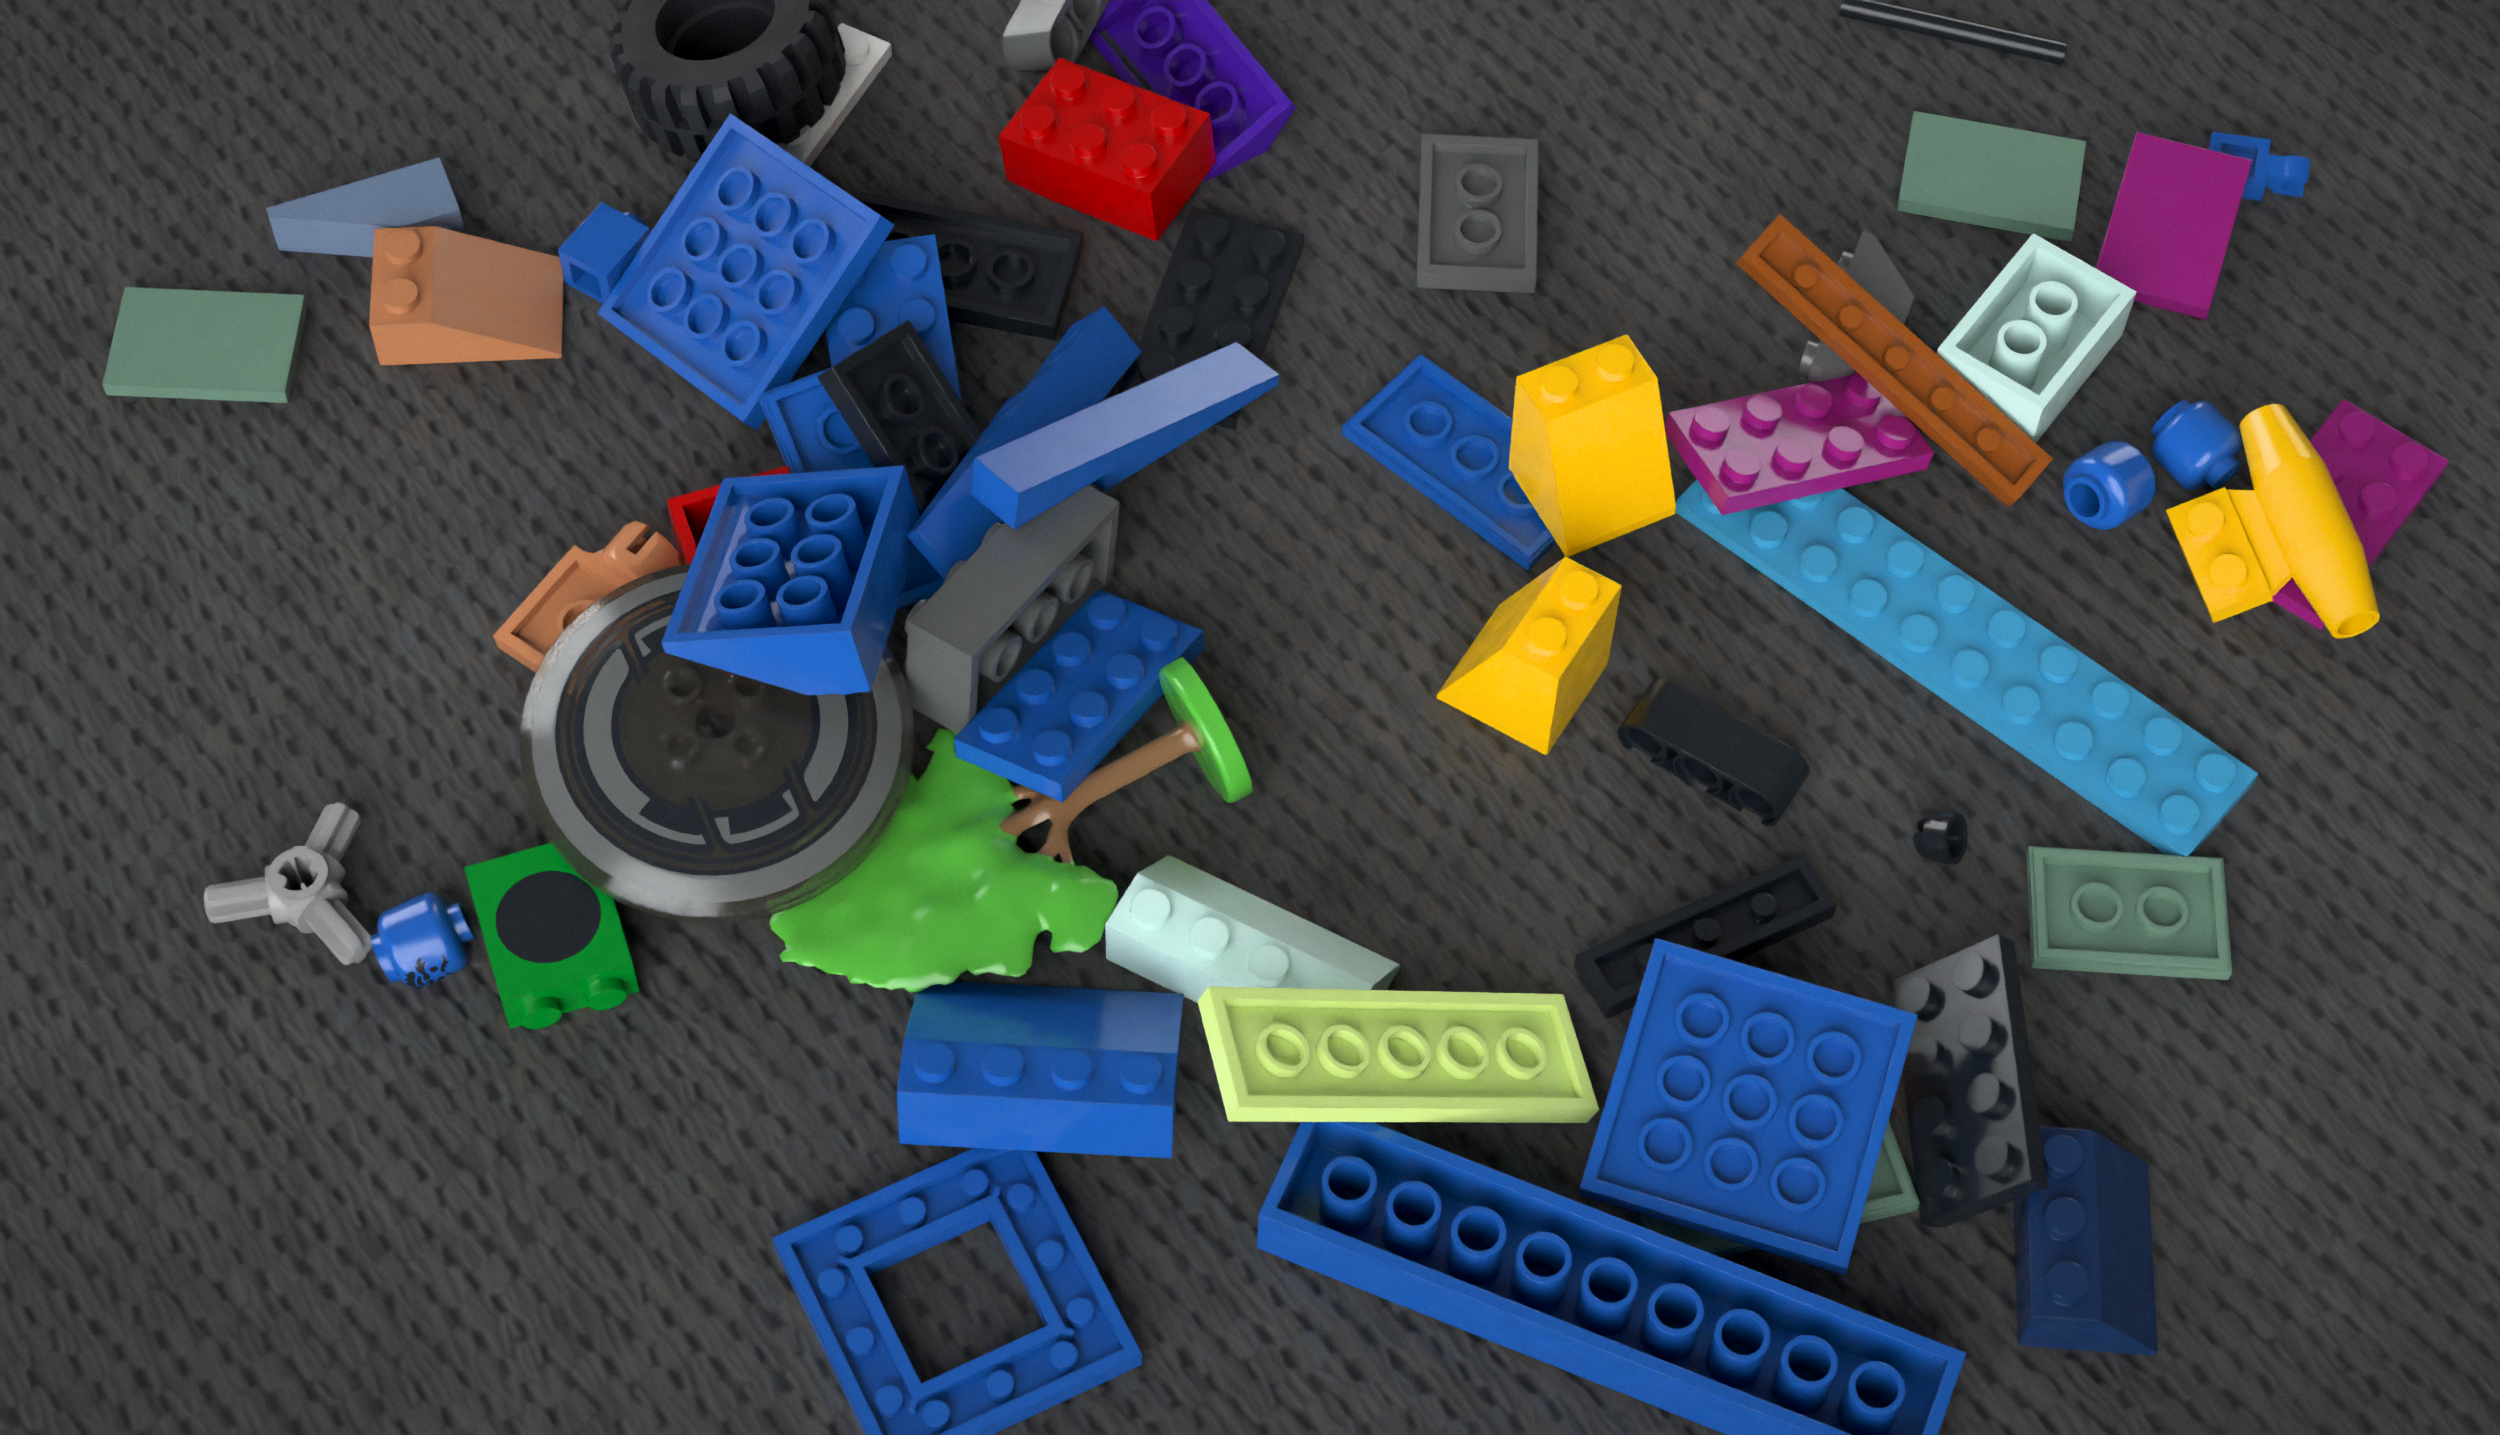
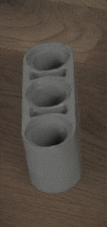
[1002,0,1109,72]

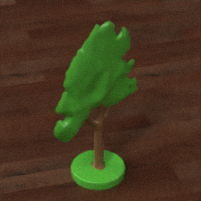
[770,657,1253,993]

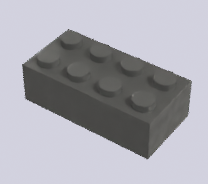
[903,485,1120,734]

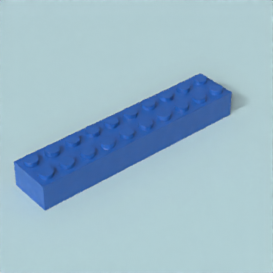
[1257,1122,1966,1435]

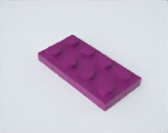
[1664,374,1934,515]
[2273,399,2449,631]

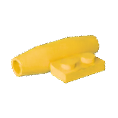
[2166,404,2380,638]

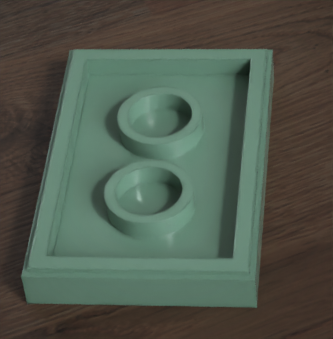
[1896,111,2086,242]
[102,287,308,403]
[2026,846,2232,980]

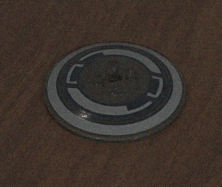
[520,564,915,923]

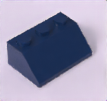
[2013,1126,2158,1356]

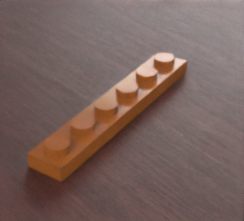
[1736,214,2053,507]

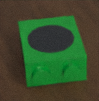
[464,838,639,1029]

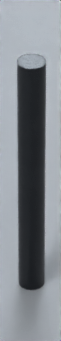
[1839,0,2067,65]

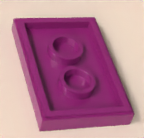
[2096,132,2252,320]

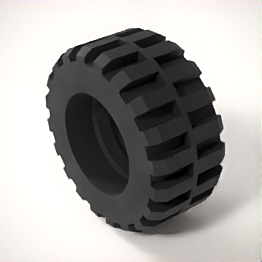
[610,0,846,161]

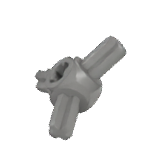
[204,802,372,965]

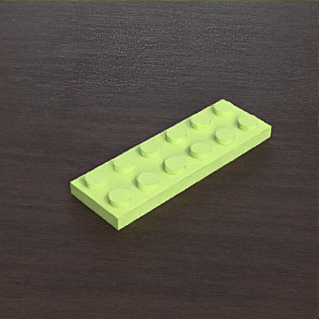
[1197,987,1599,1123]

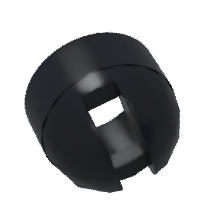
[1913,811,1968,864]

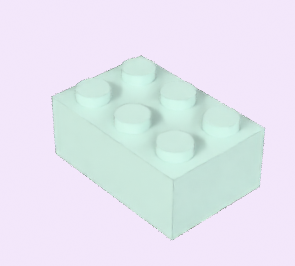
[1937,233,2137,443]

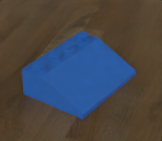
[661,466,920,695]
[897,981,1184,1159]

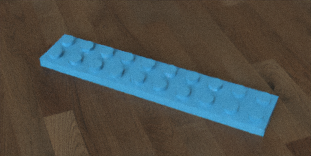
[1675,480,2258,857]

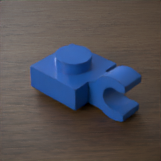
[2208,132,2311,201]

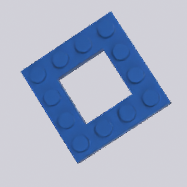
[772,1148,1142,1435]

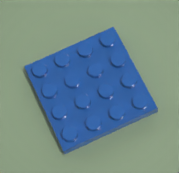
[597,113,895,430]
[1579,938,1918,1275]

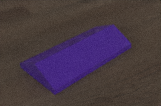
[1089,0,1296,182]

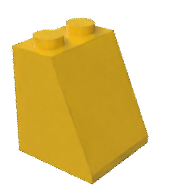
[1508,334,1676,557]
[1436,557,1622,756]

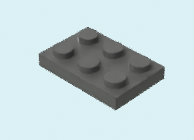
[1416,134,1538,293]

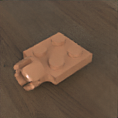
[493,521,684,701]

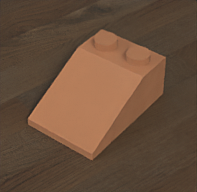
[369,226,564,366]

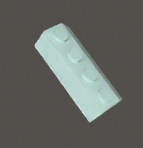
[1105,855,1400,1003]

